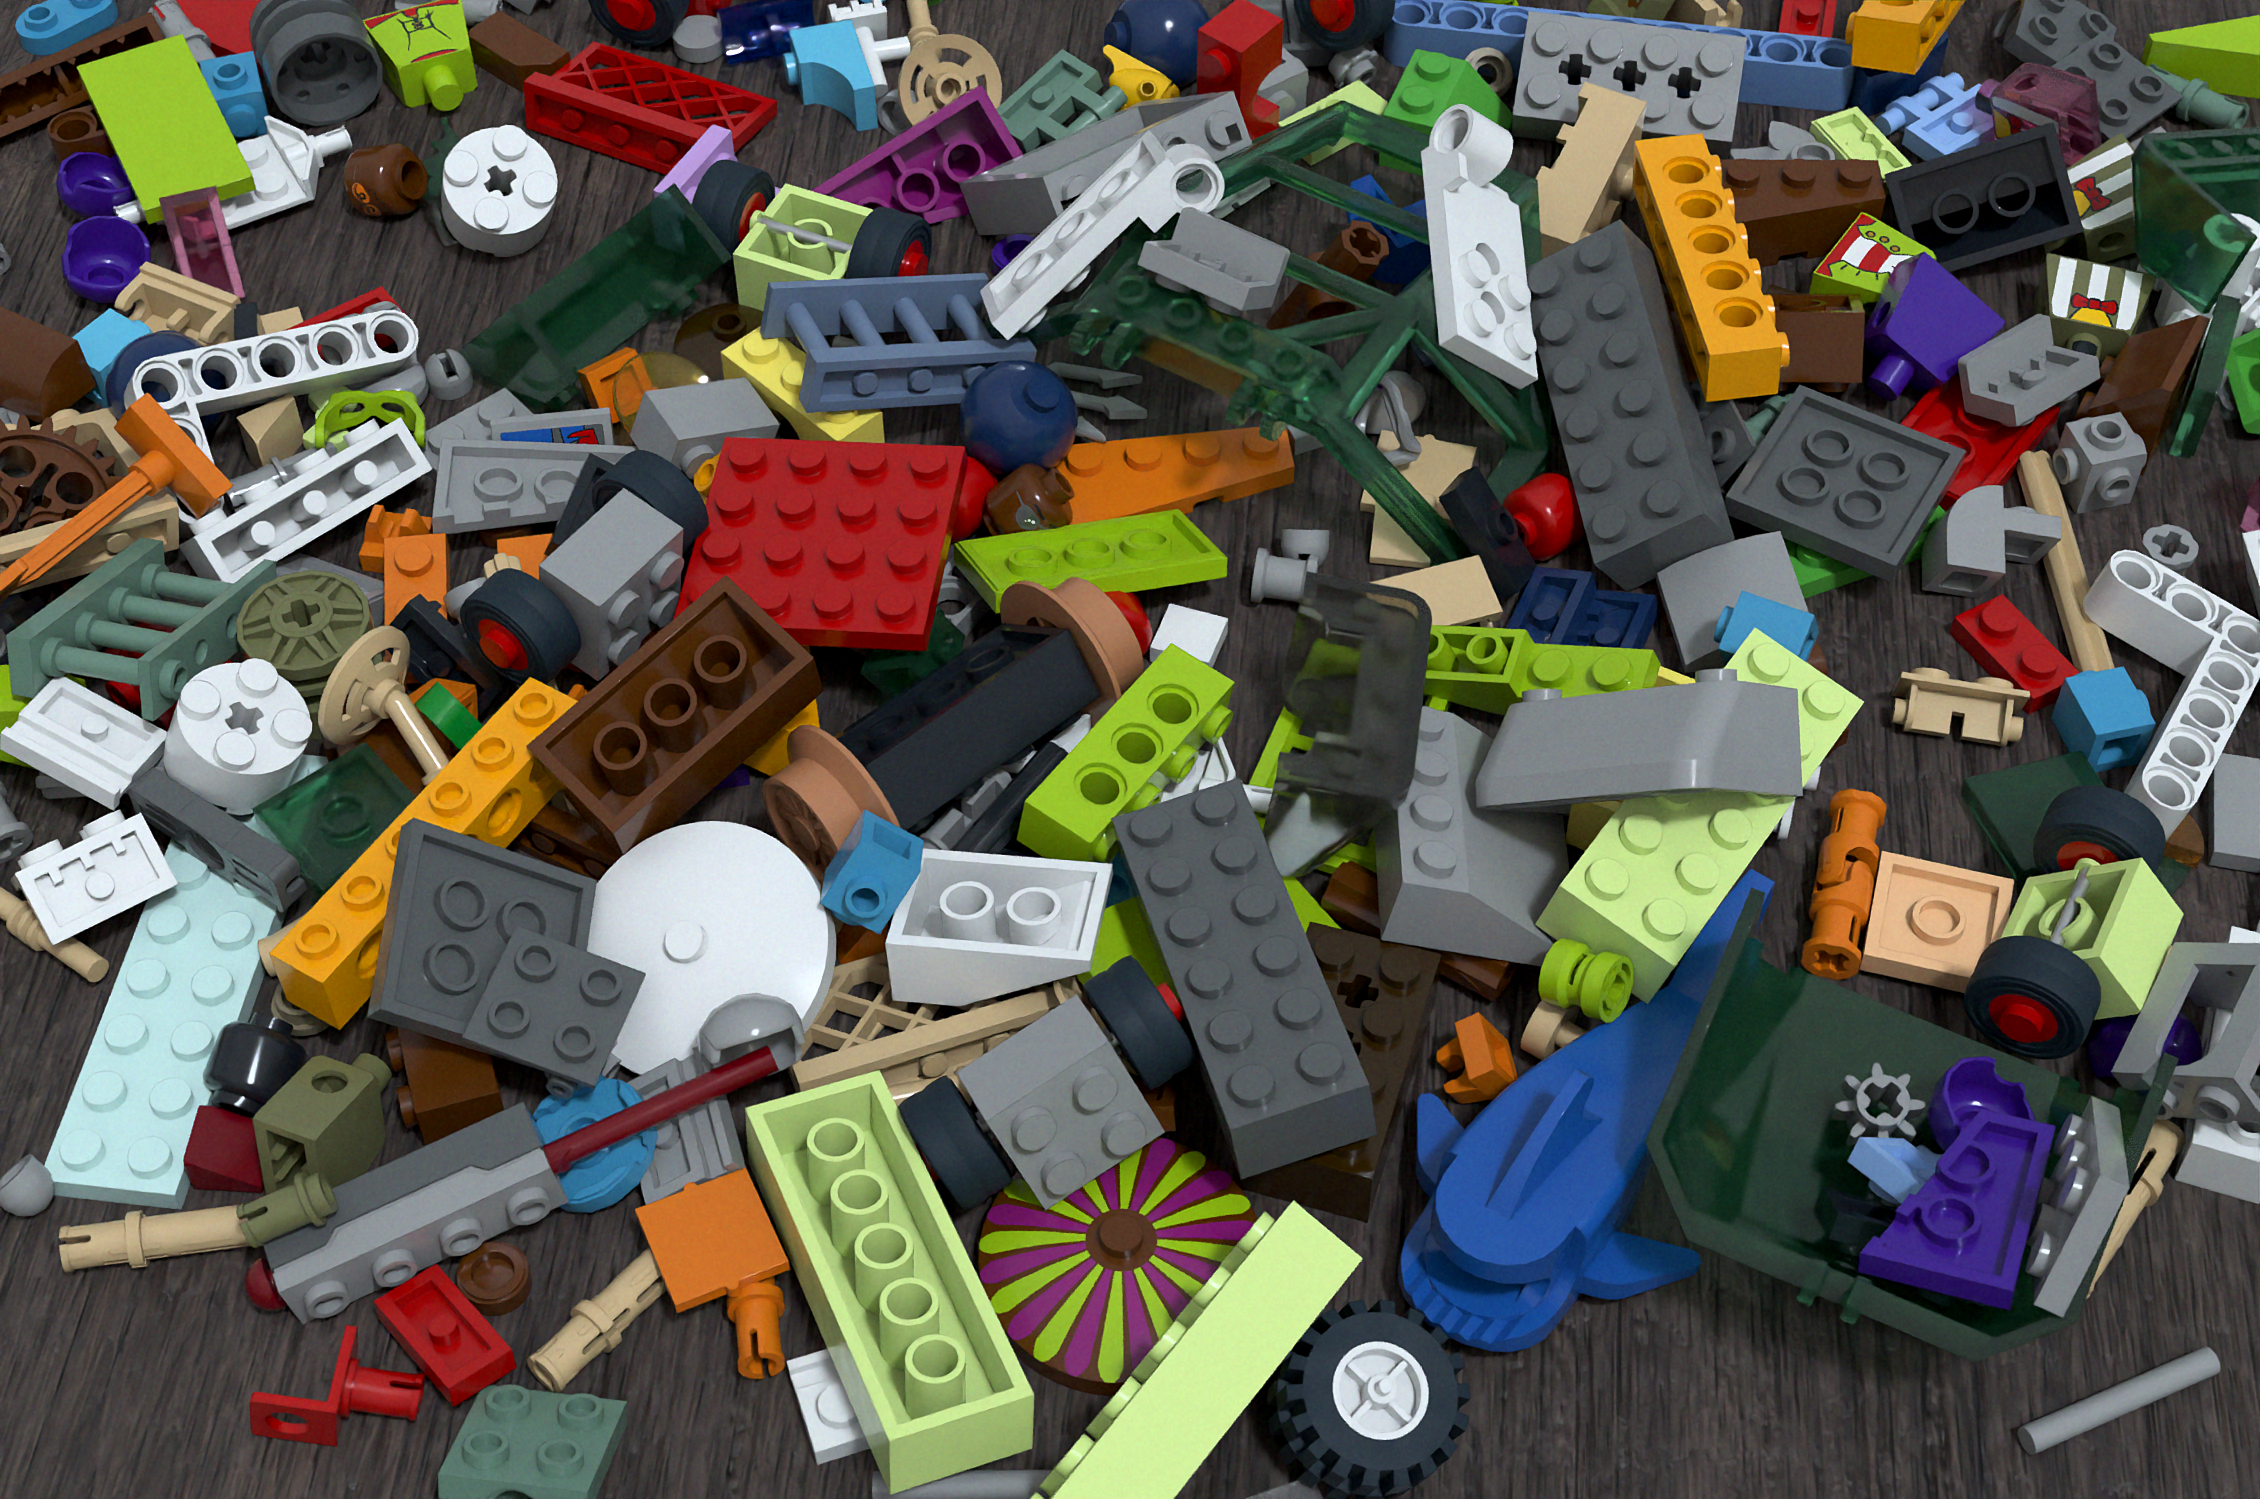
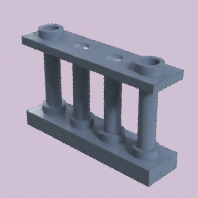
[760,273,1037,413]

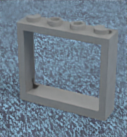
[959,91,1252,235]

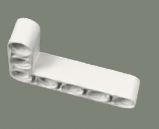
[124,310,419,539]
[2083,550,2260,841]

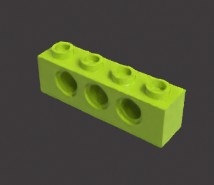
[1017,643,1235,864]

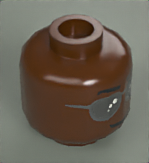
[983,463,1075,536]

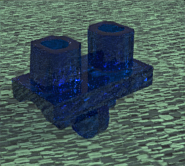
[716,0,816,65]

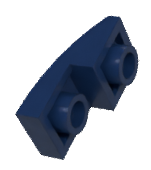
[1849,30,1949,117]

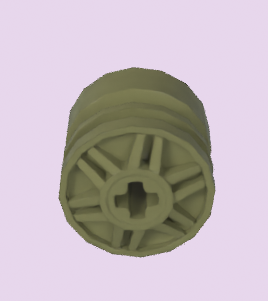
[236,570,383,740]

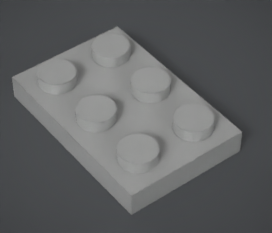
[2025,1096,2130,1317]

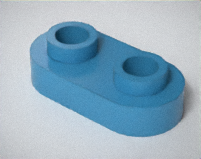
[15,0,119,55]

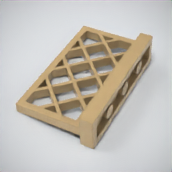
[787,952,1059,1093]

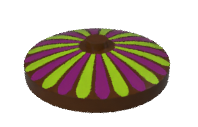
[978,1137,1257,1397]

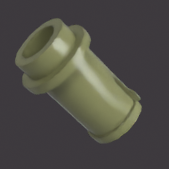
[236,1171,338,1248]

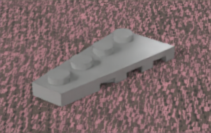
[432,438,639,534]

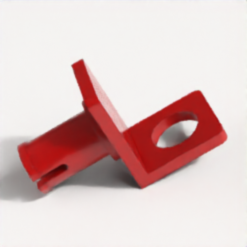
[249,1325,426,1447]

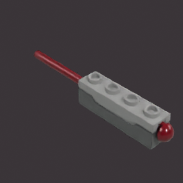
[244,1045,779,1324]

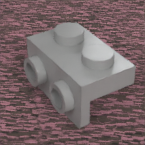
[1137,207,1290,316]
[1958,314,2101,427]

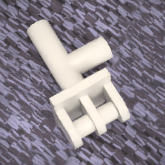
[827,0,911,98]

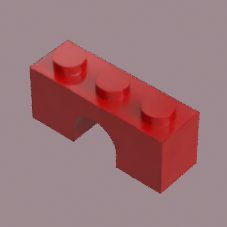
[1197,0,1283,176]

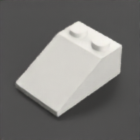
[885,848,1113,1006]

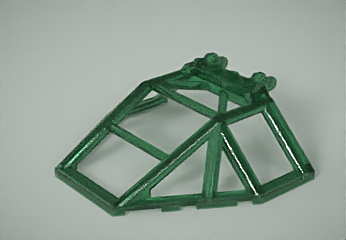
[964,100,1552,567]

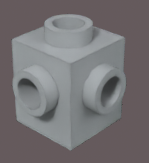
[2052,412,2147,514]

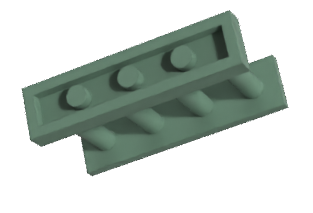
[6,537,277,721]

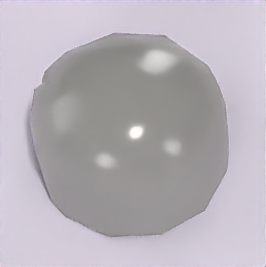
[698,993,805,1076]

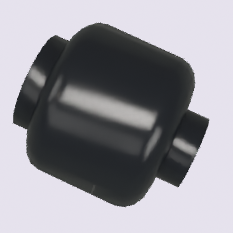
[203,1012,307,1118]

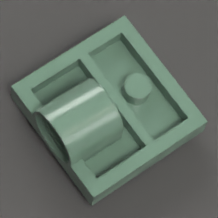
[438,1385,627,1499]

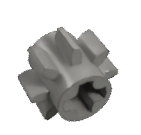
[1831,1063,1925,1147]

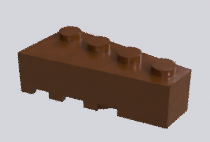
[1653,158,1886,284]

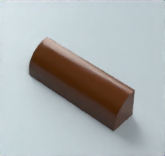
[0,12,165,138]
[0,306,97,424]

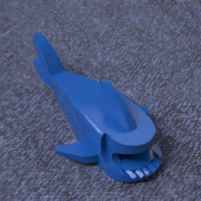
[1398,869,1775,1352]

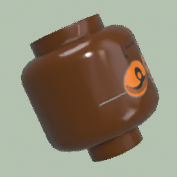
[343,143,428,218]

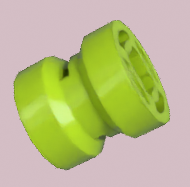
[1539,938,1634,1023]

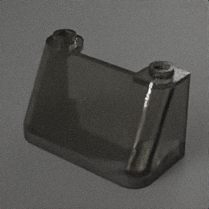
[1262,571,1432,877]

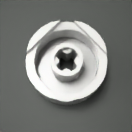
[441,125,557,257]
[163,658,312,815]

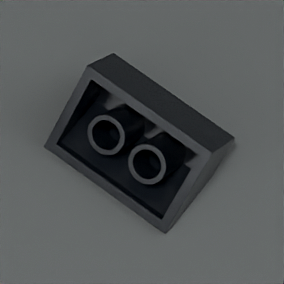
[1884,122,2084,272]

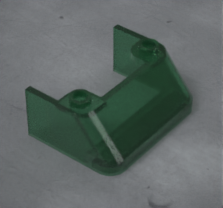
[2131,127,2260,314]
[458,183,732,412]

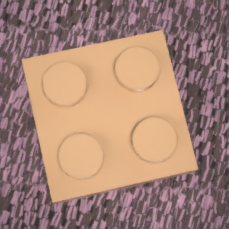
[1859,851,2014,993]

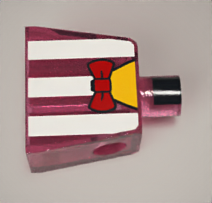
[1975,62,2102,168]

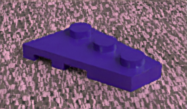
[1858,1109,2056,1310]

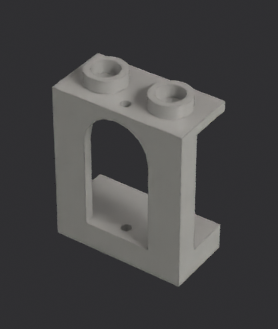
[2111,942,2260,1124]

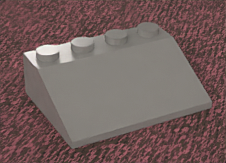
[1370,702,1570,967]

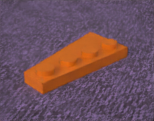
[1054,424,1295,525]

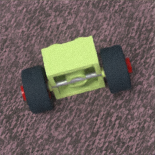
[688,159,932,336]
[1964,786,2184,1060]

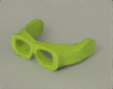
[315,390,427,450]

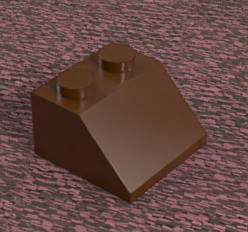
[2074,315,2211,476]

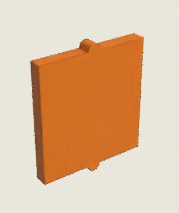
[635,1167,790,1313]

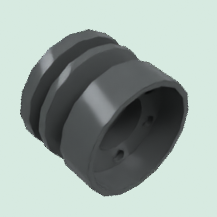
[249,0,383,126]

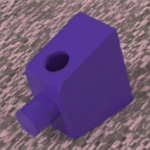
[1863,251,2006,401]

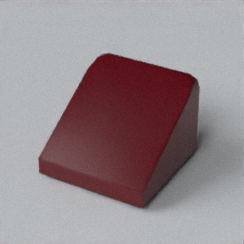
[183,1105,264,1193]

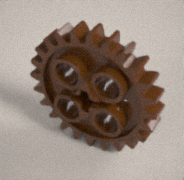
[0,415,126,600]

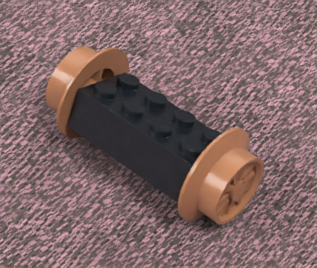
[762,577,1144,883]

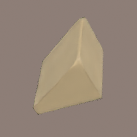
[236,393,304,470]
[1369,490,1437,568]

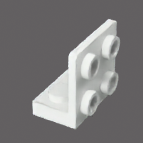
[10,809,178,946]

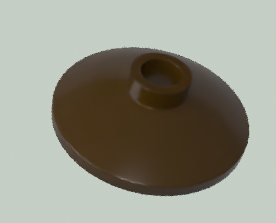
[674,302,789,383]

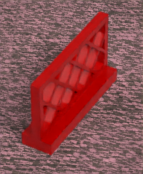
[523,41,777,175]

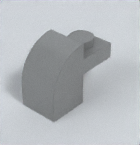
[1922,485,2062,599]

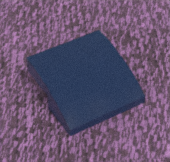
[1506,566,1659,649]

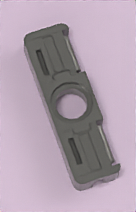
[127,767,307,913]

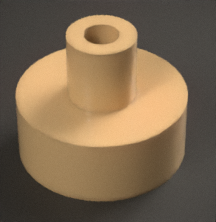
[1520,1000,1588,1060]

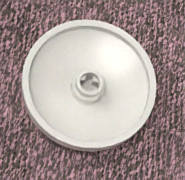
[587,821,836,1076]

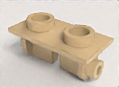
[1891,668,2030,747]

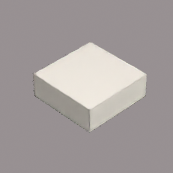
[1150,603,1228,668]

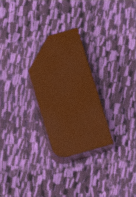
[468,10,570,92]

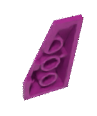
[811,85,1023,224]

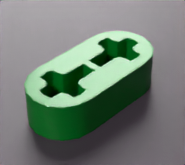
[414,682,483,751]

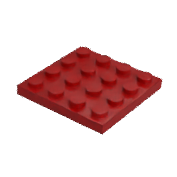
[673,437,968,651]

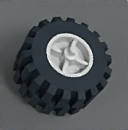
[1267,1299,1471,1499]

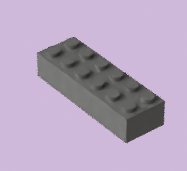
[1526,219,1735,591]
[1111,778,1377,1179]

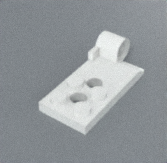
[1421,104,1538,390]
[980,130,1224,340]

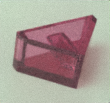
[159,186,246,298]

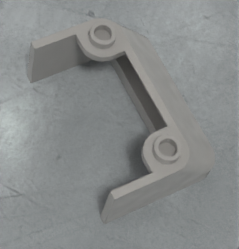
[1475,669,1803,816]

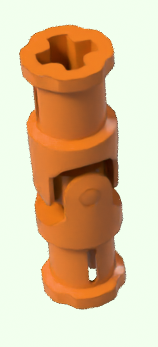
[1801,789,1887,980]

